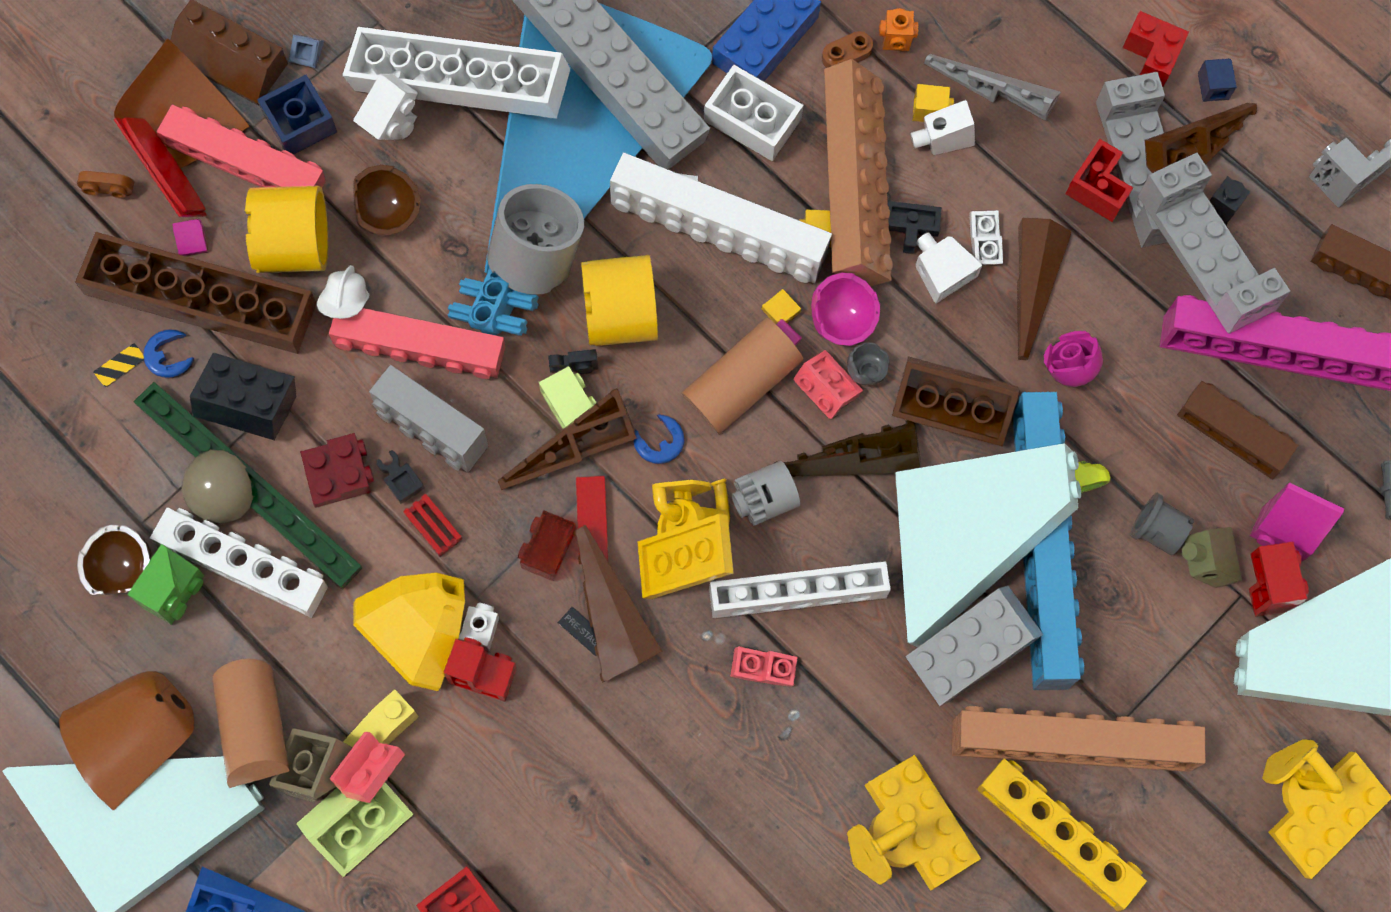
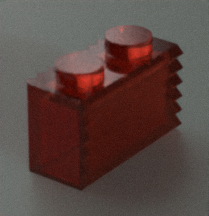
[518,510,577,581]

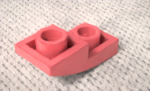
[730,646,797,687]

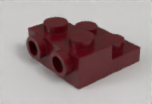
[300,433,374,508]

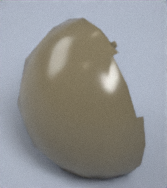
[182,450,254,524]

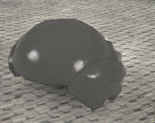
[847,342,890,385]

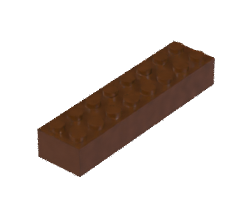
[75,232,317,354]

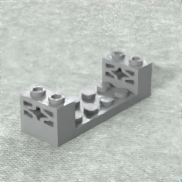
[1096,72,1168,248]
[1309,138,1391,208]
[1138,153,1291,334]

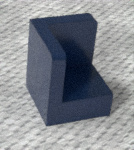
[1198,58,1237,102]

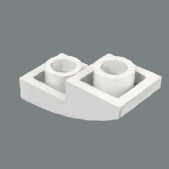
[969,211,1003,265]

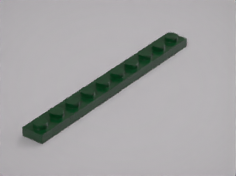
[133,382,363,590]

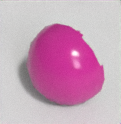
[811,272,880,346]

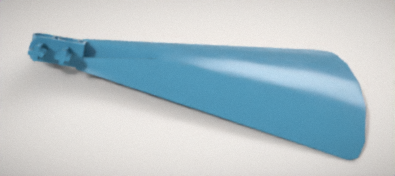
[448,3,712,336]

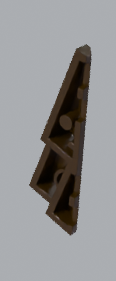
[774,420,921,477]

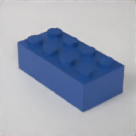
[712,0,821,82]

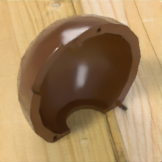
[353,164,421,236]
[77,525,152,595]

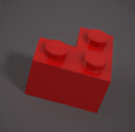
[1122,11,1189,87]
[1065,139,1133,222]
[1249,542,1309,617]
[443,637,517,702]

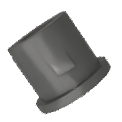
[1130,492,1194,556]

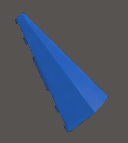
[186,866,306,912]

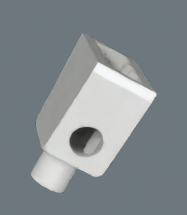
[910,100,975,155]
[916,233,982,303]

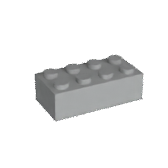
[369,365,488,473]
[905,586,1043,706]

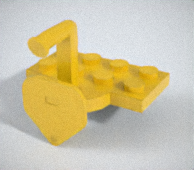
[637,479,733,599]
[1262,739,1391,879]
[847,755,981,891]

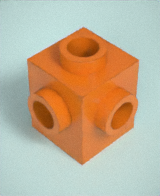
[879,8,918,51]

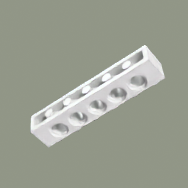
[150,508,328,618]
[709,561,890,618]

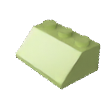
[296,782,413,877]

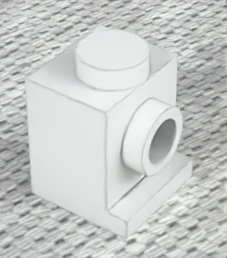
[458,603,499,652]

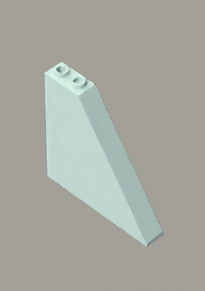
[895,443,1081,647]
[1234,558,1391,716]
[2,756,265,912]

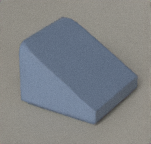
[289,35,324,68]

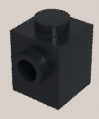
[1210,176,1250,225]

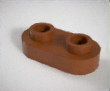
[822,31,873,68]
[77,171,135,198]

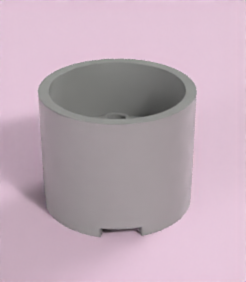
[487,184,584,294]

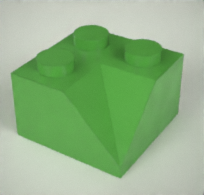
[127,544,204,625]

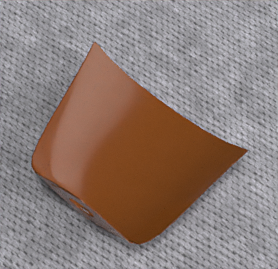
[114,38,249,168]
[59,671,194,810]

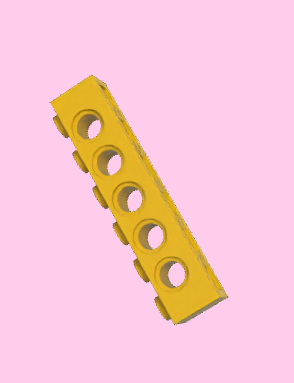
[976,759,1147,911]

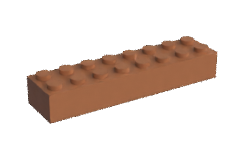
[824,59,893,287]
[952,706,1205,772]

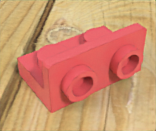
[794,350,863,419]
[330,732,405,803]

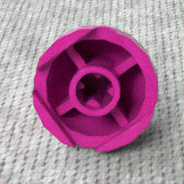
[1044,331,1103,387]

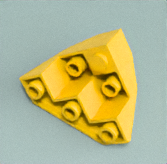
[353,573,465,691]

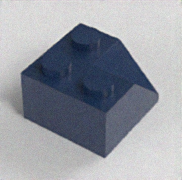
[257,74,337,154]

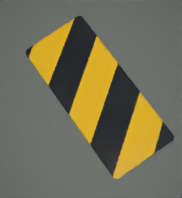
[93,343,144,387]

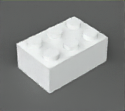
[704,65,803,161]

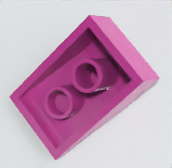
[1250,483,1344,562]

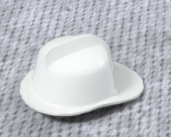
[317,265,369,319]

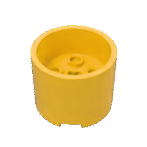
[245,186,328,273]
[581,255,658,346]

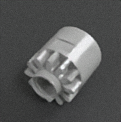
[732,461,800,526]

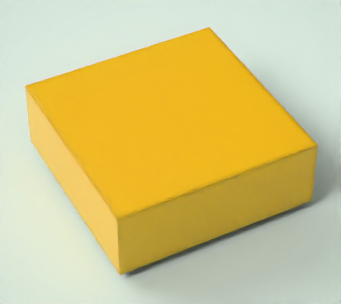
[761,289,801,324]

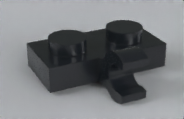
[887,201,942,254]

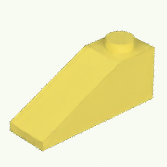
[343,689,419,747]

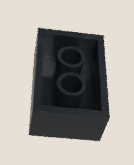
[189,353,297,441]

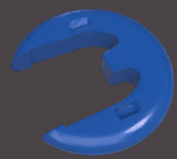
[143,329,194,378]
[633,414,685,464]

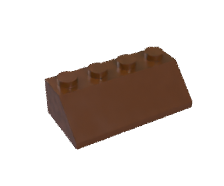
[170,0,288,105]
[892,356,1019,447]

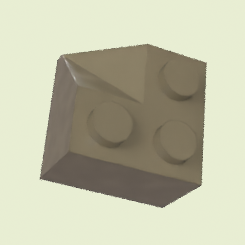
[269,728,353,802]

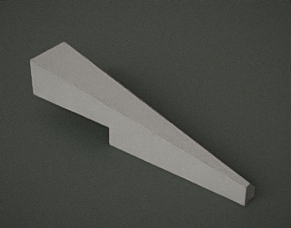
[924,54,1061,121]

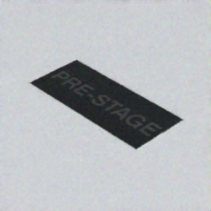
[557,607,596,656]

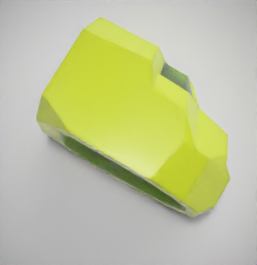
[1075,461,1111,493]

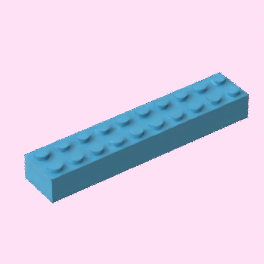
[1012,392,1084,690]

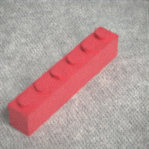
[157,105,326,188]
[329,308,505,379]

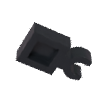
[548,349,598,374]
[376,450,425,504]

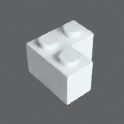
[353,74,418,140]

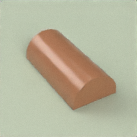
[681,318,804,435]
[212,659,290,788]

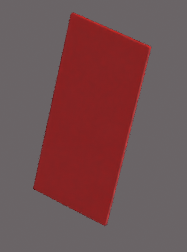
[113,117,207,217]

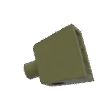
[1182,527,1242,588]

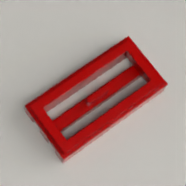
[403,494,462,557]

